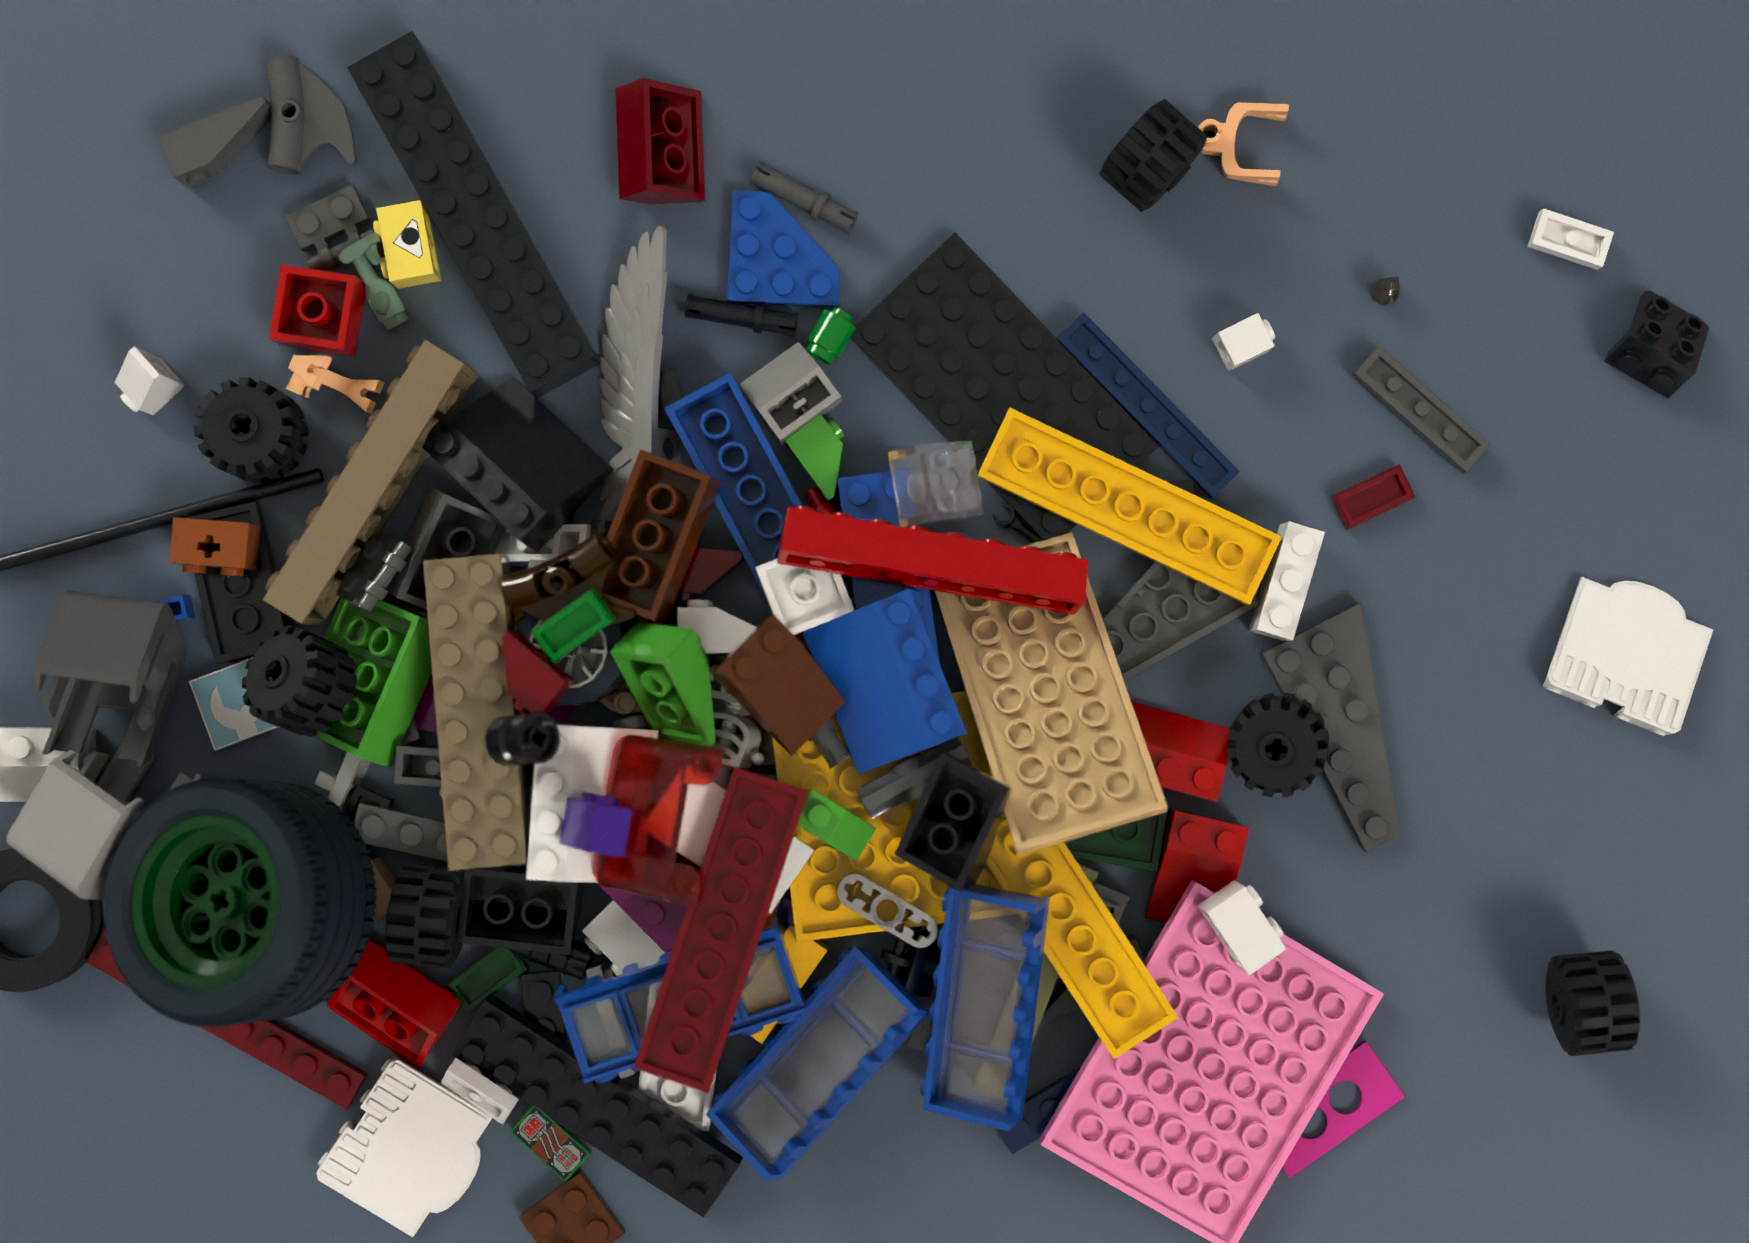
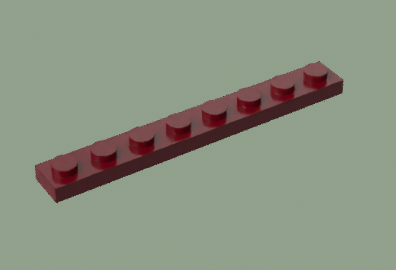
[86,929,368,1109]

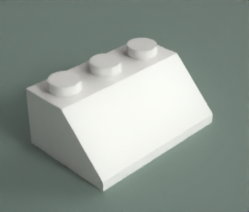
[0,727,96,802]

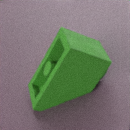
[785,414,845,502]
[798,788,876,861]

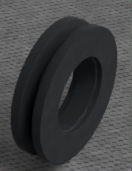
[0,848,104,992]

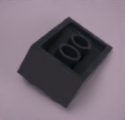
[895,751,1011,892]

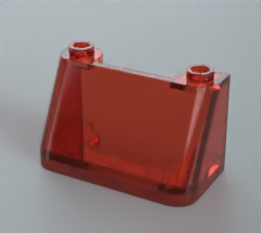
[593,734,724,906]

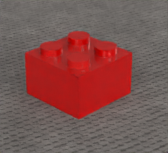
[269,264,365,357]

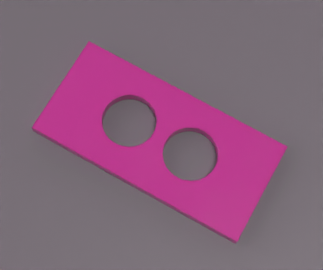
[1282,1041,1405,1178]

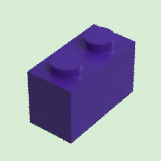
[559,792,633,857]

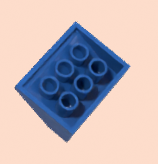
[803,588,967,774]

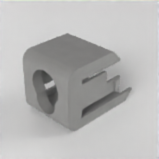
[6,740,201,900]

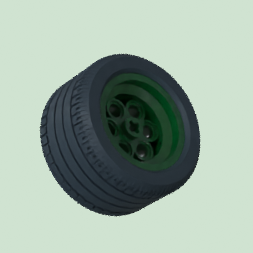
[104,777,377,1027]

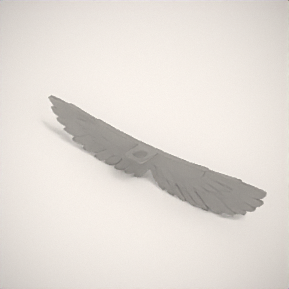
[599,226,681,626]

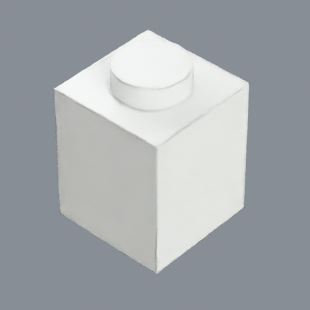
[1212,313,1275,371]

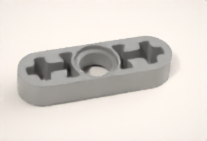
[837,873,938,948]

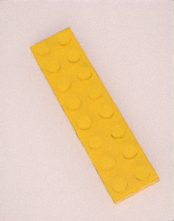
[977,407,1282,605]
[985,770,1179,1059]

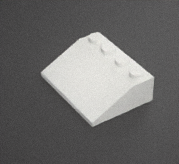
[526,723,659,883]

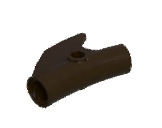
[501,532,636,627]

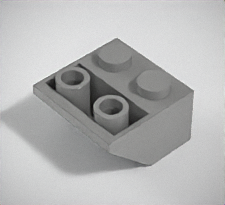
[739,342,842,445]

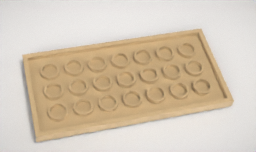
[934,532,1168,856]

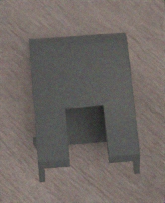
[34,590,187,767]

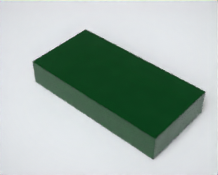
[445,947,529,1015]

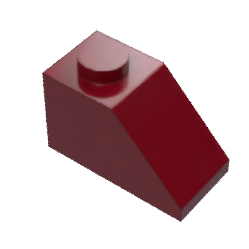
[676,548,744,600]
[502,630,576,715]

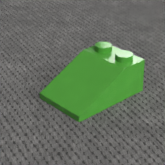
[610,622,716,747]

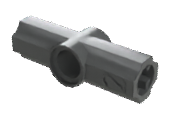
[856,737,972,819]

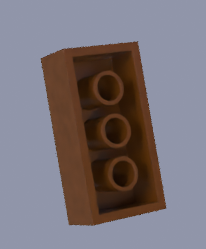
[603,449,721,623]

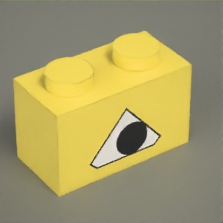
[373,200,442,289]

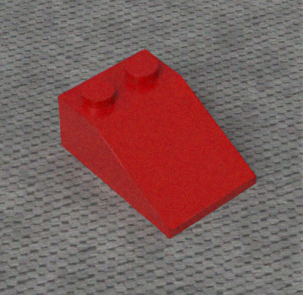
[1144,808,1249,922]

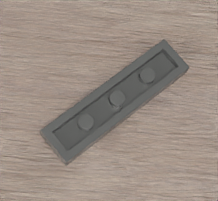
[1351,346,1491,473]

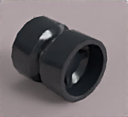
[485,712,560,766]

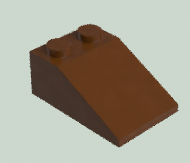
[711,614,846,756]

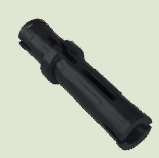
[684,294,798,337]

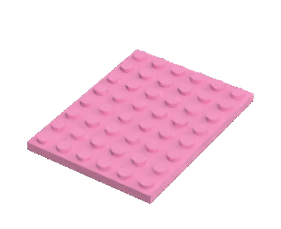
[1038,880,1384,1243]

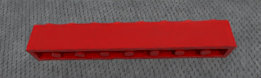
[777,506,1088,615]

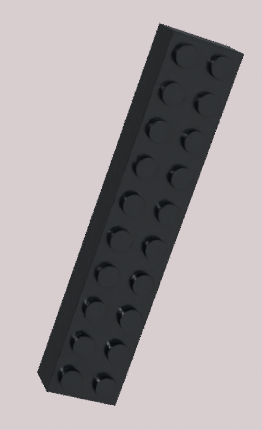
[347,31,601,399]

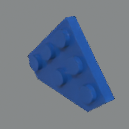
[727,190,840,308]

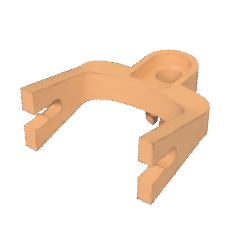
[1198,102,1289,187]
[285,355,385,414]

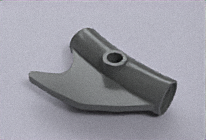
[265,56,357,175]

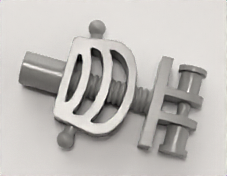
[684,664,764,789]

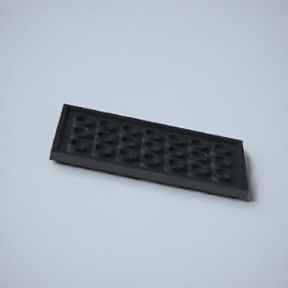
[850,232,1159,548]

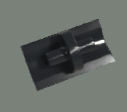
[880,927,941,997]

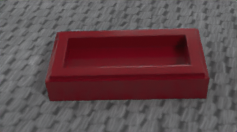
[1330,464,1416,530]

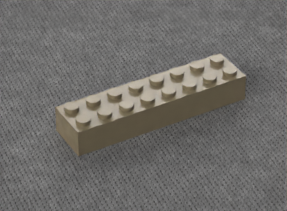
[263,340,479,626]
[423,554,531,871]

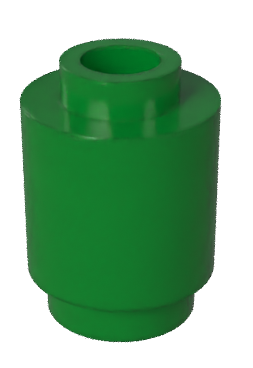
[806,307,856,365]

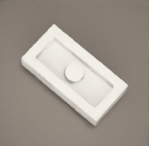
[1527,209,1614,270]
[440,1058,519,1125]

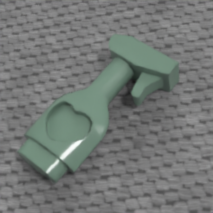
[338,232,409,331]

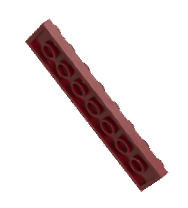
[633,767,809,1093]

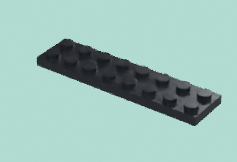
[452,993,743,1218]

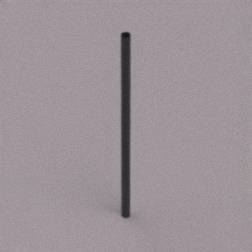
[0,468,324,571]

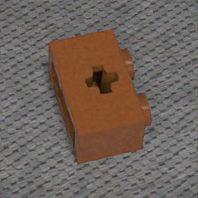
[169,517,261,577]

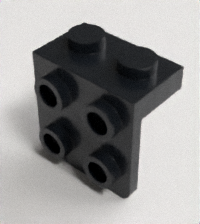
[1604,291,1709,399]

